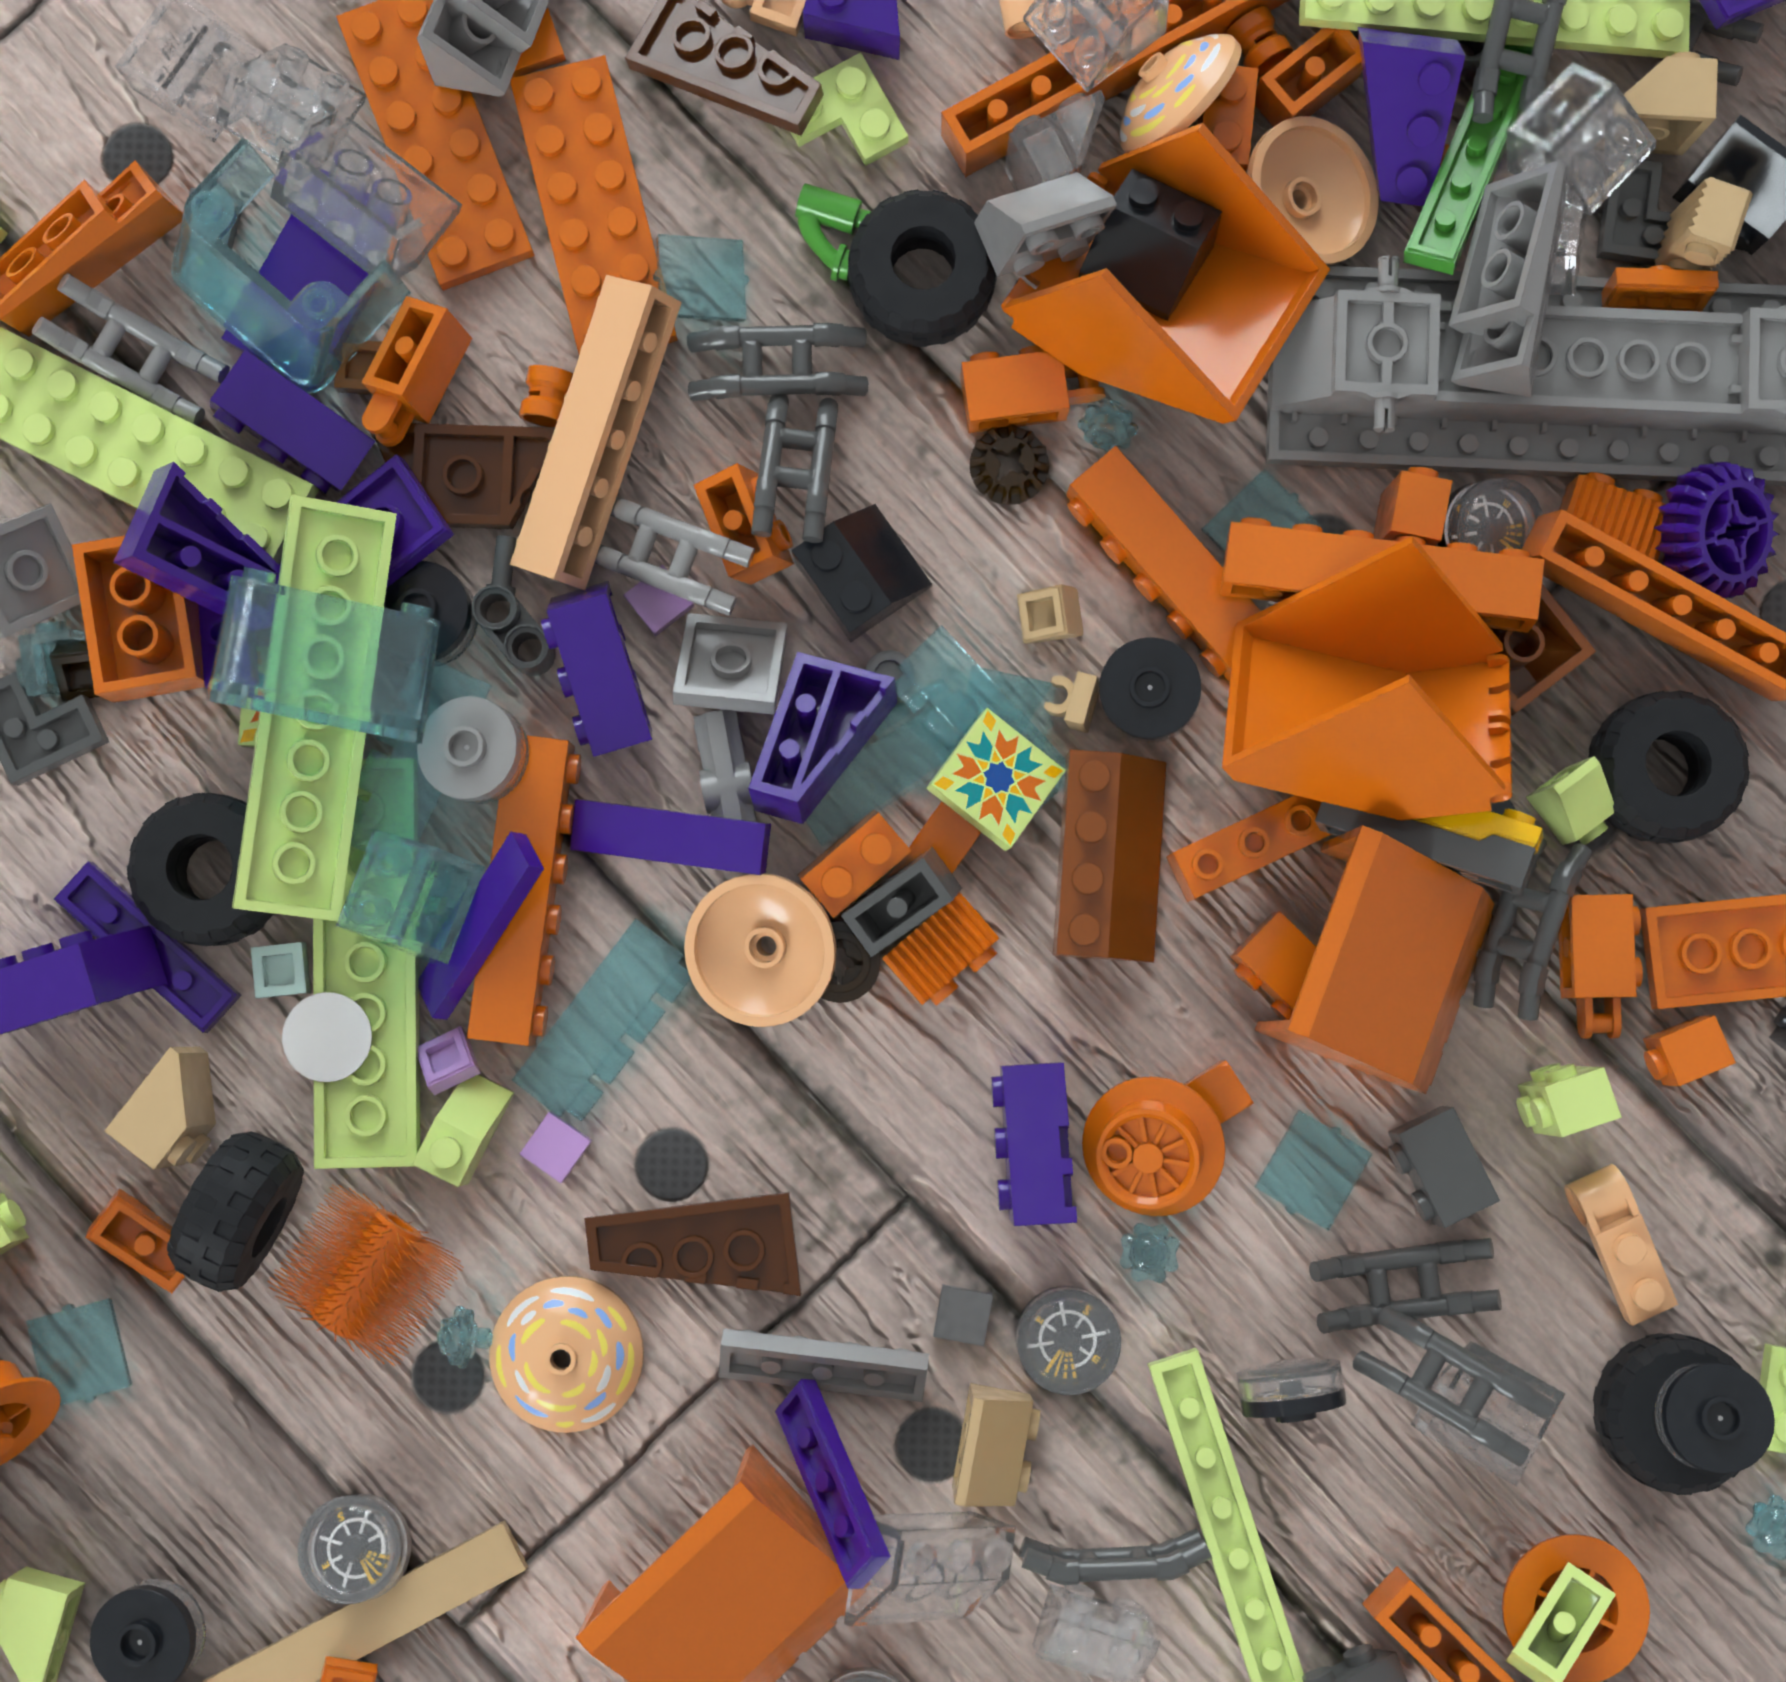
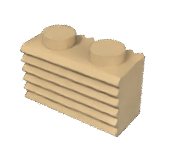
[1654,177,1753,271]

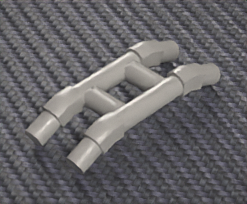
[32,273,230,426]
[595,497,755,616]

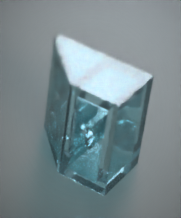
[336,829,485,964]

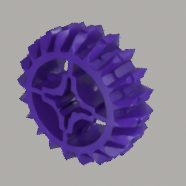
[1655,462,1780,598]

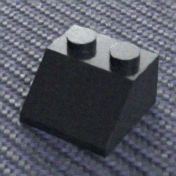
[1672,115,1786,255]
[1079,168,1222,321]
[792,504,932,642]

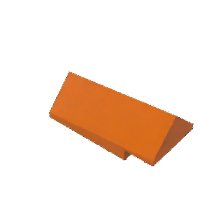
[0,160,184,337]

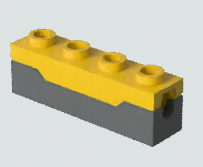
[1315,802,1543,897]

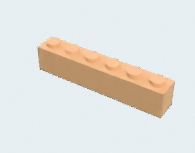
[510,275,682,591]

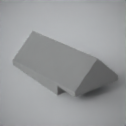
[417,0,549,97]
[1448,160,1566,397]

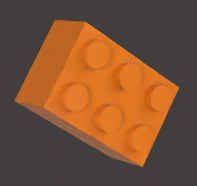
[72,535,205,703]

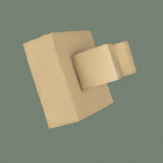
[1044,671,1100,733]

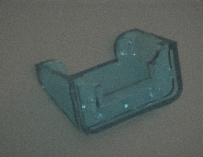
[206,567,441,744]

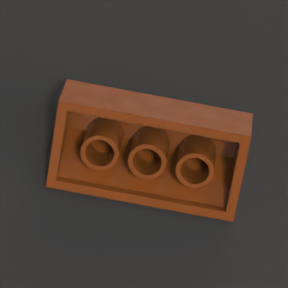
[1052,749,1167,963]

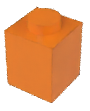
[1643,1015,1736,1086]

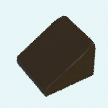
[49,639,99,702]

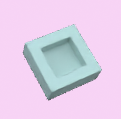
[251,942,311,999]

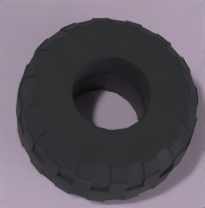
[848,189,997,347]
[1588,690,1750,844]
[127,793,275,946]
[167,1131,304,1292]
[1593,1333,1742,1495]

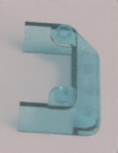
[171,138,411,394]

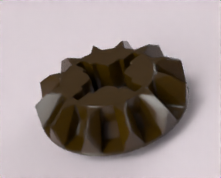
[970,424,1050,505]
[821,921,881,1003]

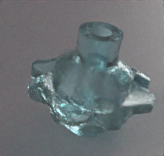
[1077,400,1139,452]
[1120,1223,1180,1283]
[437,1306,493,1369]
[1745,1495,1786,1560]

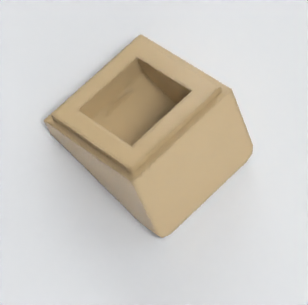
[1017,584,1083,644]

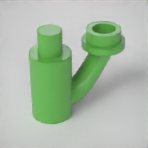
[795,183,871,282]

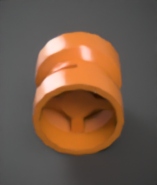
[1226,6,1293,77]
[519,365,573,427]

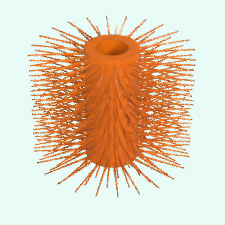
[267,1184,464,1366]

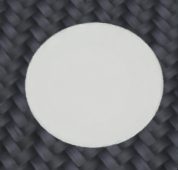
[282,992,372,1082]

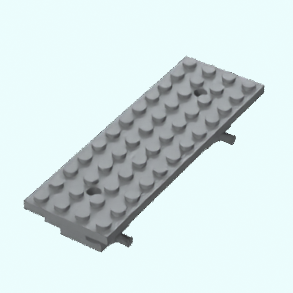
[1265,255,1786,486]

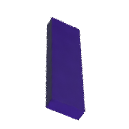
[570,799,771,875]
[418,831,544,1020]
[54,861,242,1033]
[775,1379,891,1589]

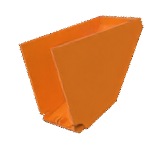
[1001,123,1330,424]
[1222,536,1512,821]
[1255,825,1495,1094]
[575,1444,875,1682]

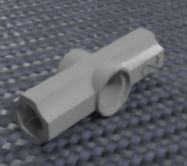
[693,710,757,822]

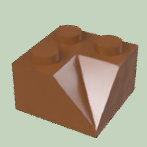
[1490,584,1596,716]

